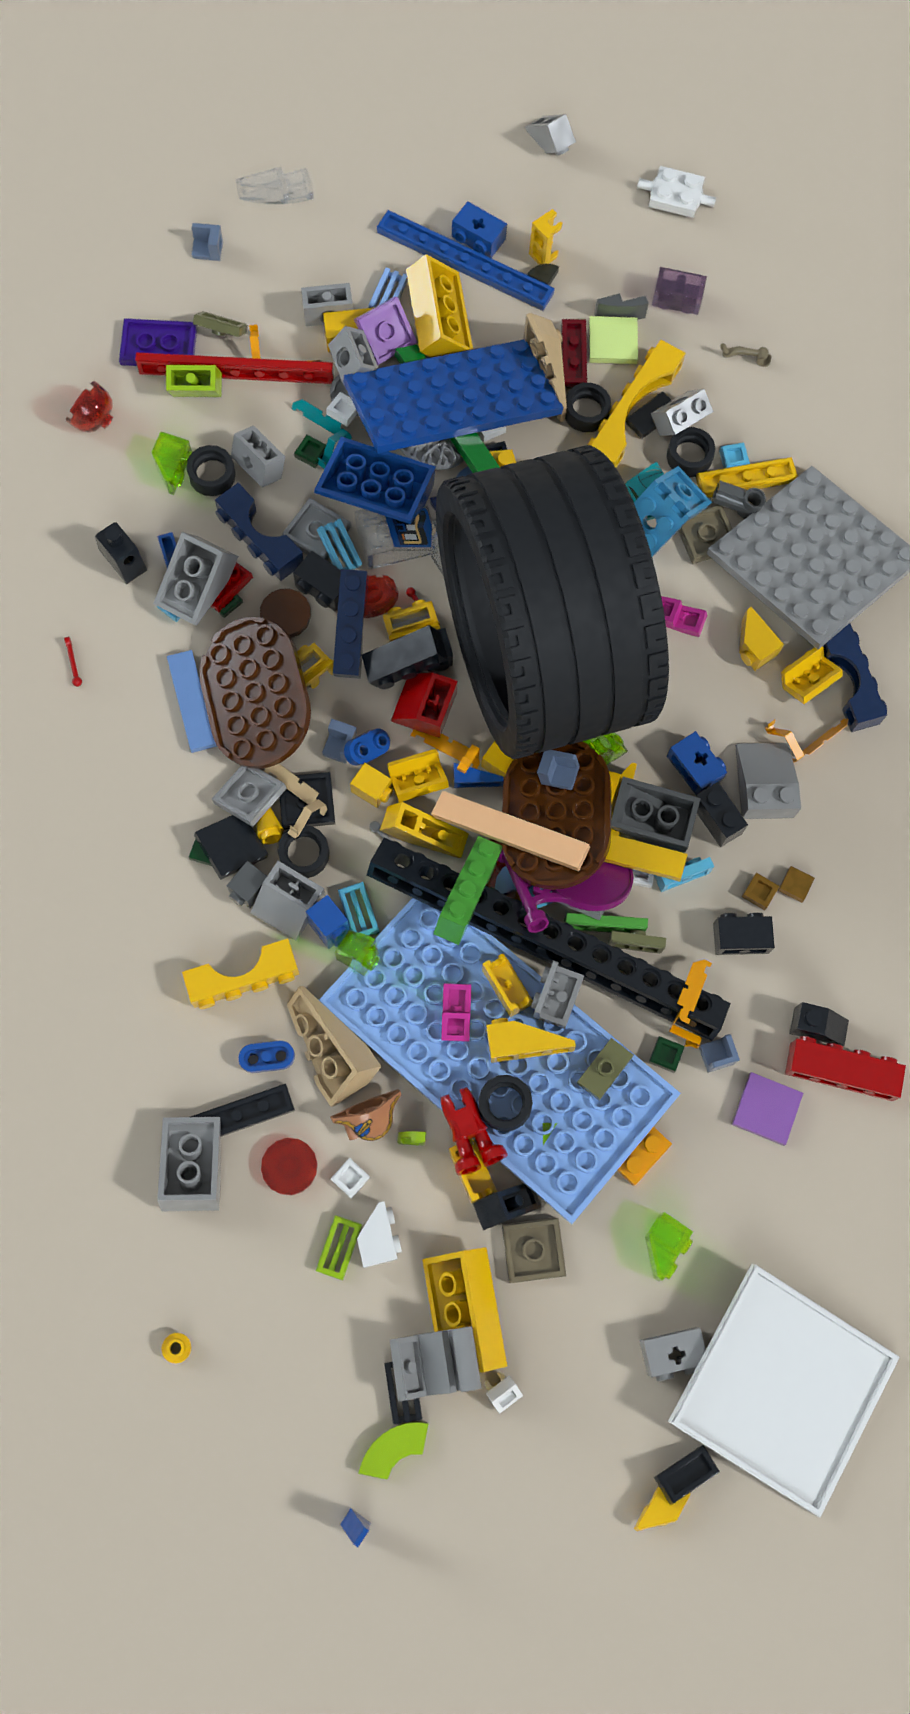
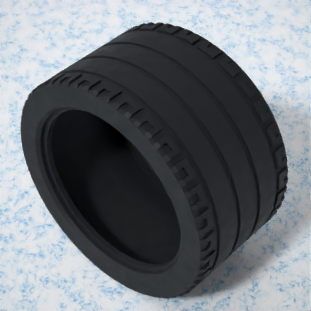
[436,445,669,759]

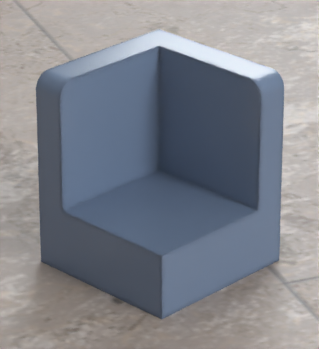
[192,223,223,261]
[322,719,357,764]
[537,750,580,790]
[699,1034,740,1073]

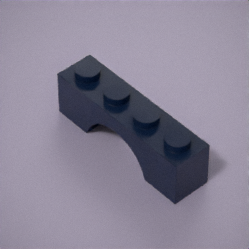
[215,482,304,581]
[333,569,369,679]
[823,623,887,733]

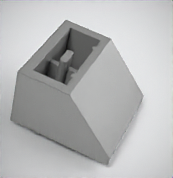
[251,861,326,941]

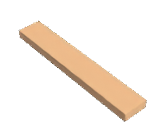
[431,791,590,871]

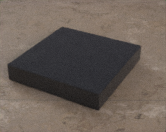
[279,772,335,830]
[194,815,268,880]

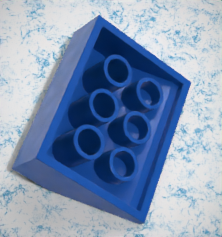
[314,436,436,524]

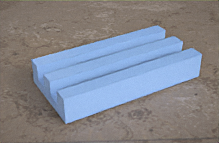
[368,268,408,308]

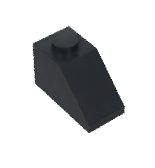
[790,1002,849,1047]
[473,1183,542,1231]

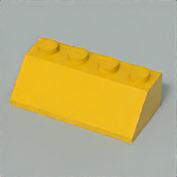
[406,254,473,358]
[422,1247,507,1373]

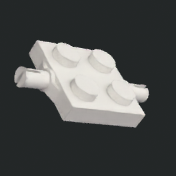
[637,166,716,218]

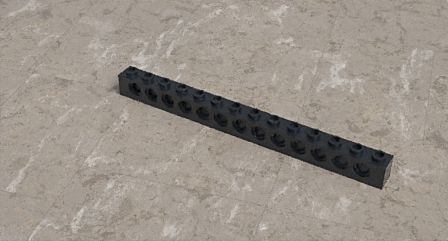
[366,837,731,1041]

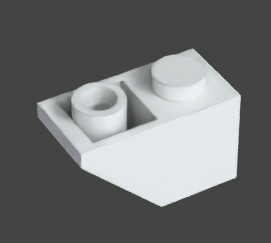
[357,1201,402,1268]

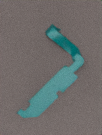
[291,399,352,469]

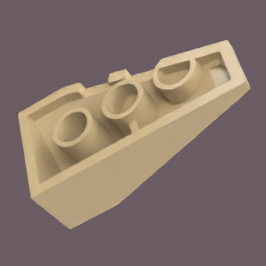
[523,313,567,422]
[287,986,381,1107]

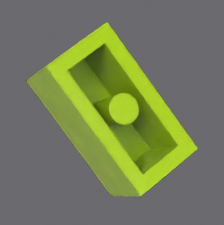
[166,365,222,397]

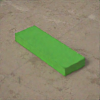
[564,913,648,933]

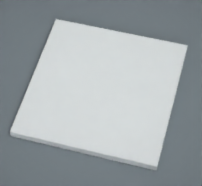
[668,1264,900,1518]

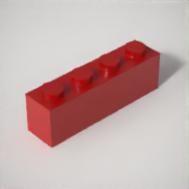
[785,1036,906,1101]

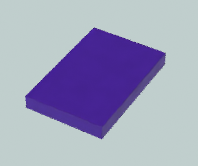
[119,318,198,366]

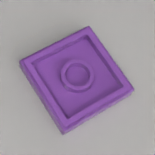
[354,297,418,365]
[731,1072,803,1146]

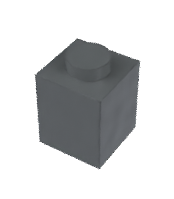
[226,861,267,908]

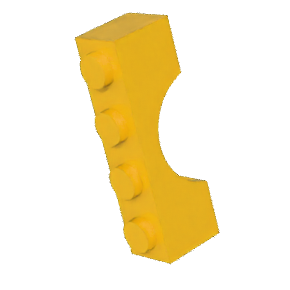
[182,938,300,1009]

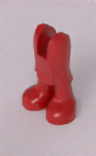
[441,1087,508,1176]

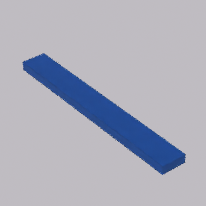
[377,210,555,311]

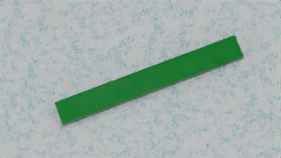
[394,344,500,473]

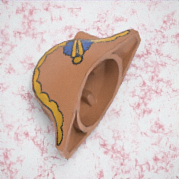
[330,1089,401,1141]

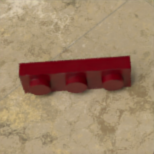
[561,319,587,388]

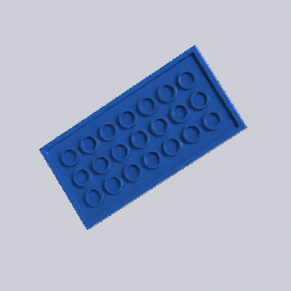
[343,339,563,454]

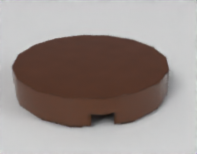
[260,588,311,638]

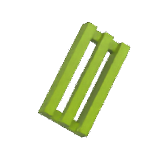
[316,1215,362,1281]

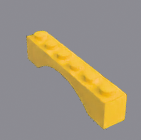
[587,339,686,468]

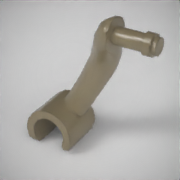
[720,343,772,367]

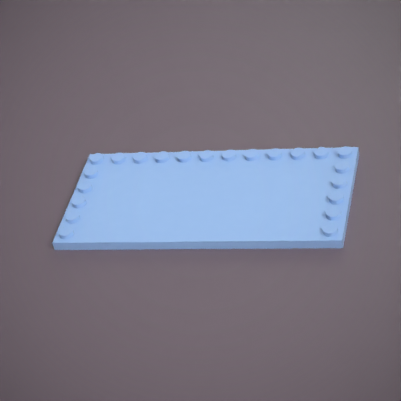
[319,898,681,1225]

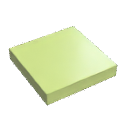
[589,316,638,364]

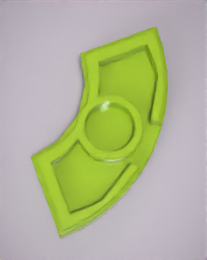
[358,1422,429,1480]

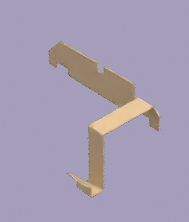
[264,764,327,838]

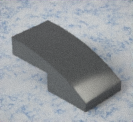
[594,293,649,320]

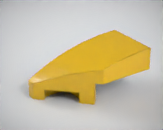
[634,1486,691,1531]

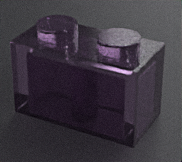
[652,267,707,315]

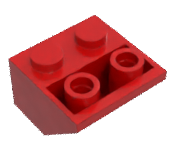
[391,673,458,738]

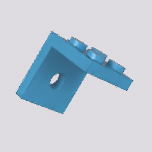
[634,466,712,557]

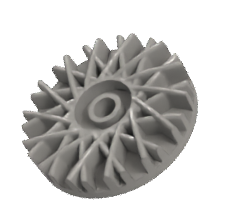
[400,438,464,470]

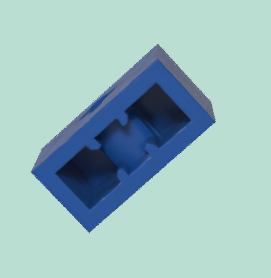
[451,201,507,258]
[667,731,727,795]
[305,895,350,949]

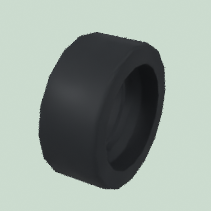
[565,382,611,433]
[666,427,716,478]
[186,445,236,496]
[277,825,329,878]
[478,1075,533,1132]

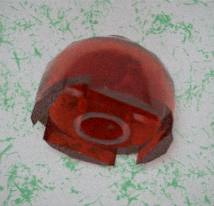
[66,381,114,433]

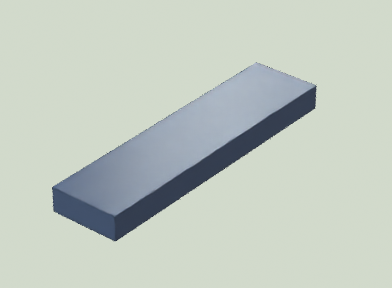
[167,650,217,753]

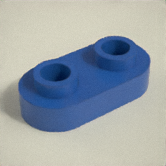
[344,728,390,766]
[238,1041,295,1073]

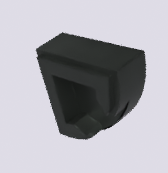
[527,264,559,286]

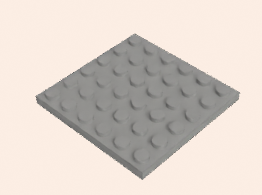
[707,466,910,650]

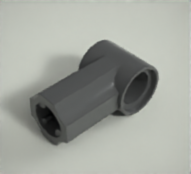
[712,481,766,519]

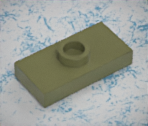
[193,311,247,337]
[608,930,666,954]
[577,1038,634,1101]

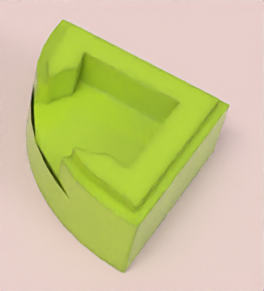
[397,1131,426,1146]

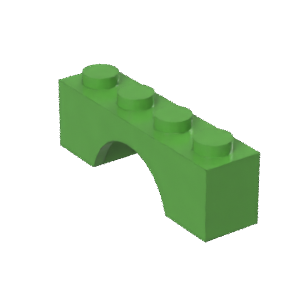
[434,836,502,945]

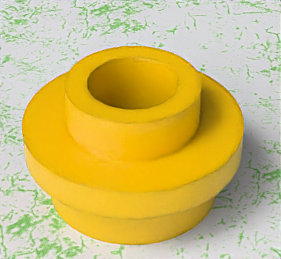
[161,1333,191,1364]

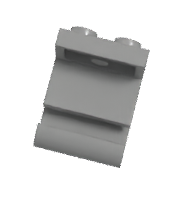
[390,1326,482,1401]

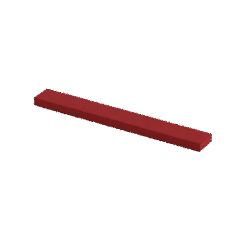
[135,352,334,384]

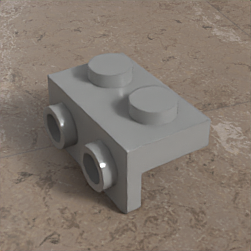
[531,961,584,1029]

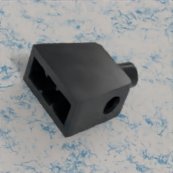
[95,522,147,584]

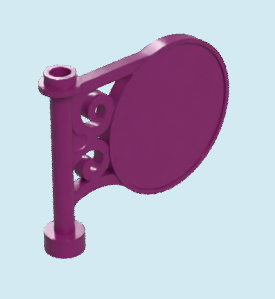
[498,849,634,933]

